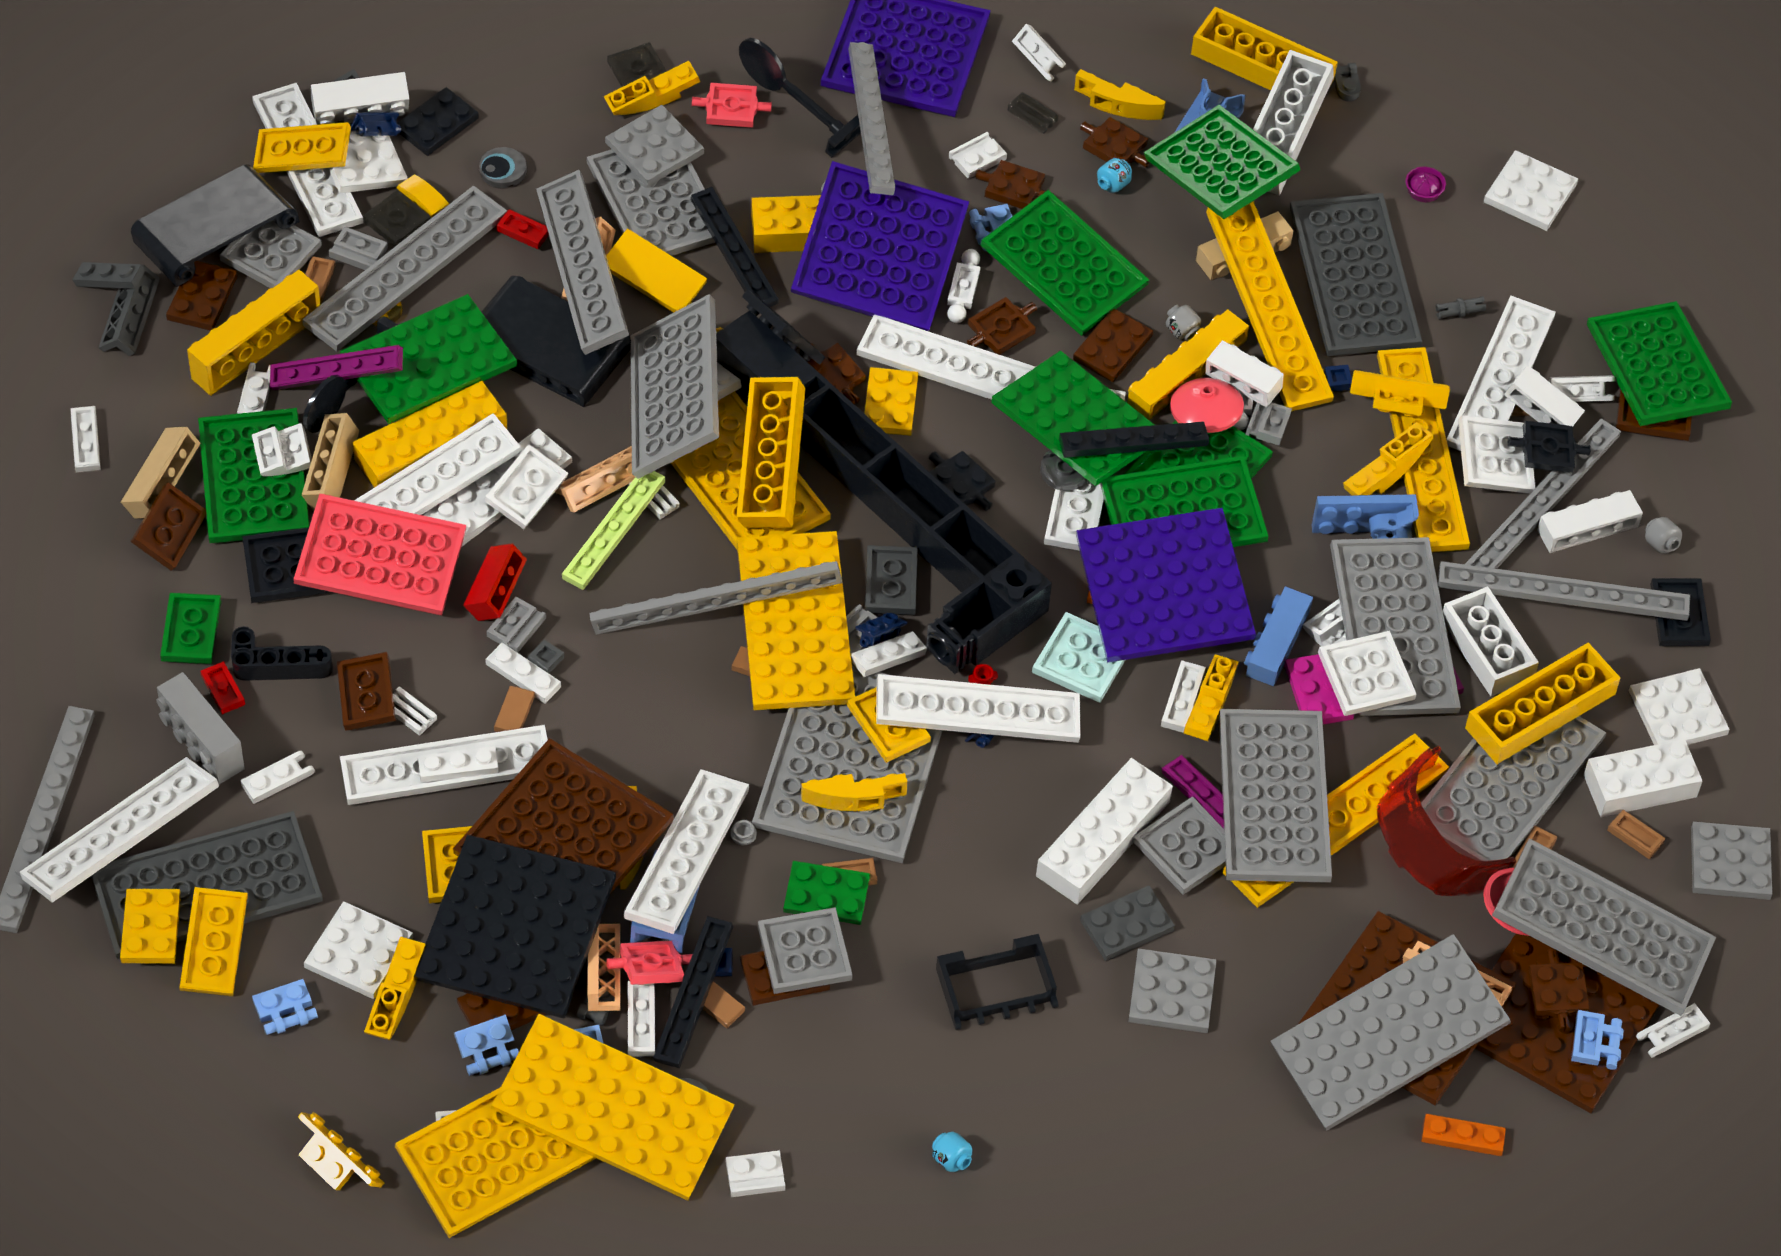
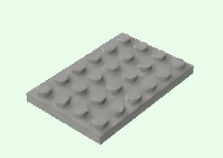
[587,149,715,256]

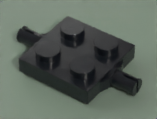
[1507,421,1591,473]
[929,451,996,511]

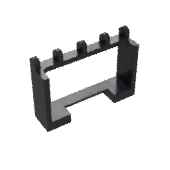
[936,934,1059,1030]

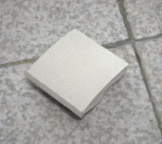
[252,423,312,476]
[1303,599,1347,646]

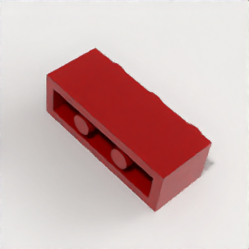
[463,543,527,621]

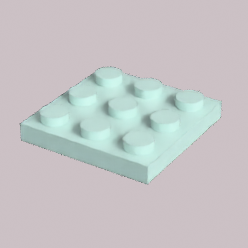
[1032,612,1125,703]

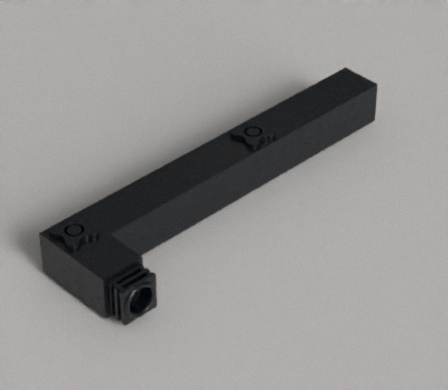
[716,310,1052,674]

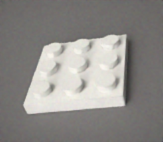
[329,129,408,193]
[1484,150,1578,231]
[1458,415,1535,494]
[1318,631,1417,716]
[1629,668,1730,745]
[304,901,413,999]

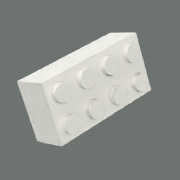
[311,72,409,124]
[1443,587,1539,697]
[1584,739,1702,817]

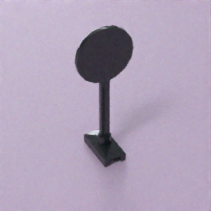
[739,38,861,158]
[303,316,398,433]

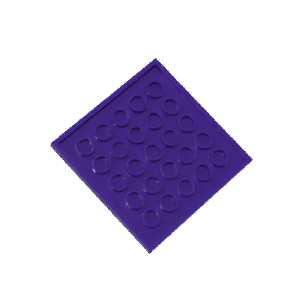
[821,0,990,117]
[791,161,969,332]
[1076,508,1256,663]

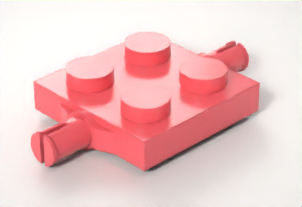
[692,83,772,128]
[606,941,693,985]

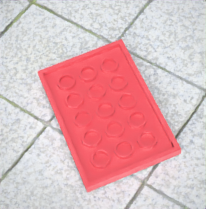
[294,494,466,616]

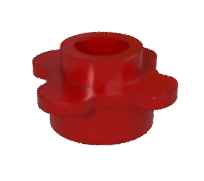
[968,664,998,685]

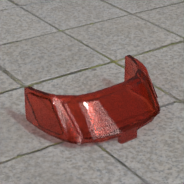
[1377,746,1516,896]

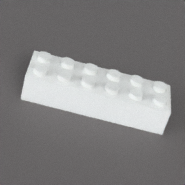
[1253,50,1334,196]
[1036,758,1173,905]

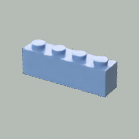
[1244,586,1313,686]

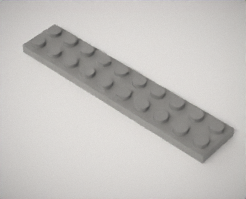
[536,170,629,355]
[302,186,507,351]

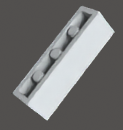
[1537,490,1643,553]

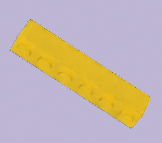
[1128,309,1249,420]

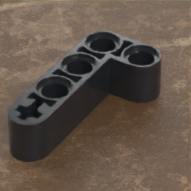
[231,626,333,681]

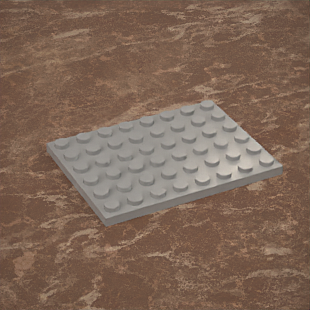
[752,666,943,863]

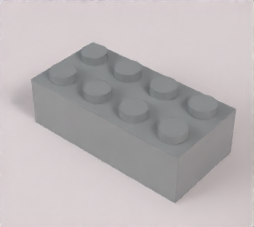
[156,672,245,785]

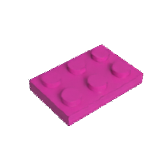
[1284,654,1354,725]

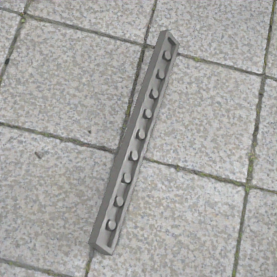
[848,42,895,195]
[1465,418,1621,569]
[589,561,842,635]
[1438,561,1690,621]
[0,706,95,933]

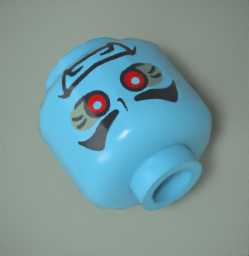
[1097,158,1132,193]
[932,1132,972,1172]

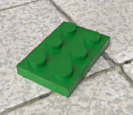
[160,593,221,664]
[783,861,870,925]

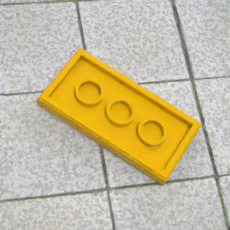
[253,122,351,173]
[606,228,707,313]
[179,887,248,996]

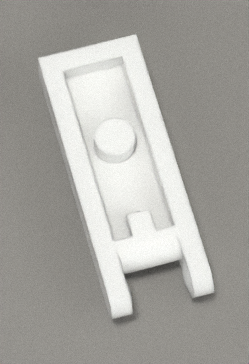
[1012,24,1066,82]
[237,362,270,414]
[1549,375,1615,402]
[241,751,315,804]
[1636,1003,1710,1058]

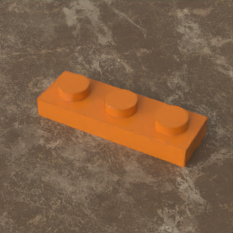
[1421,1114,1506,1156]

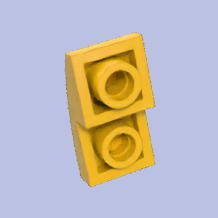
[396,174,449,219]

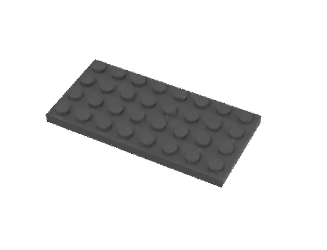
[1290,193,1422,356]
[91,811,323,960]

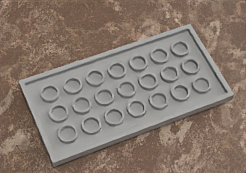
[631,294,719,479]
[1330,537,1461,716]
[1409,680,1606,874]
[1219,709,1332,882]
[1492,838,1716,1016]
[1271,934,1511,1131]

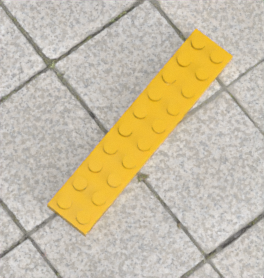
[1206,202,1334,411]
[1377,347,1470,552]
[1223,733,1449,908]

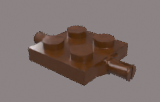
[1080,117,1150,168]
[976,160,1054,209]
[967,297,1037,355]
[807,343,866,405]
[1528,948,1590,1032]

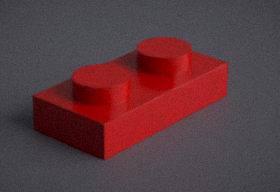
[497,209,549,249]
[200,661,245,714]

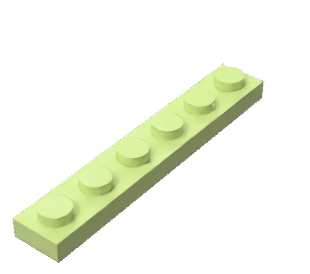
[562,471,665,590]

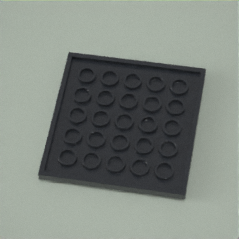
[414,835,616,1019]

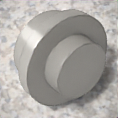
[731,820,757,845]

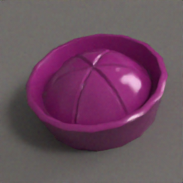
[1405,166,1446,203]

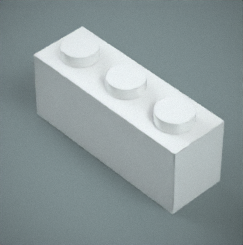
[1206,340,1284,407]
[1504,365,1585,427]

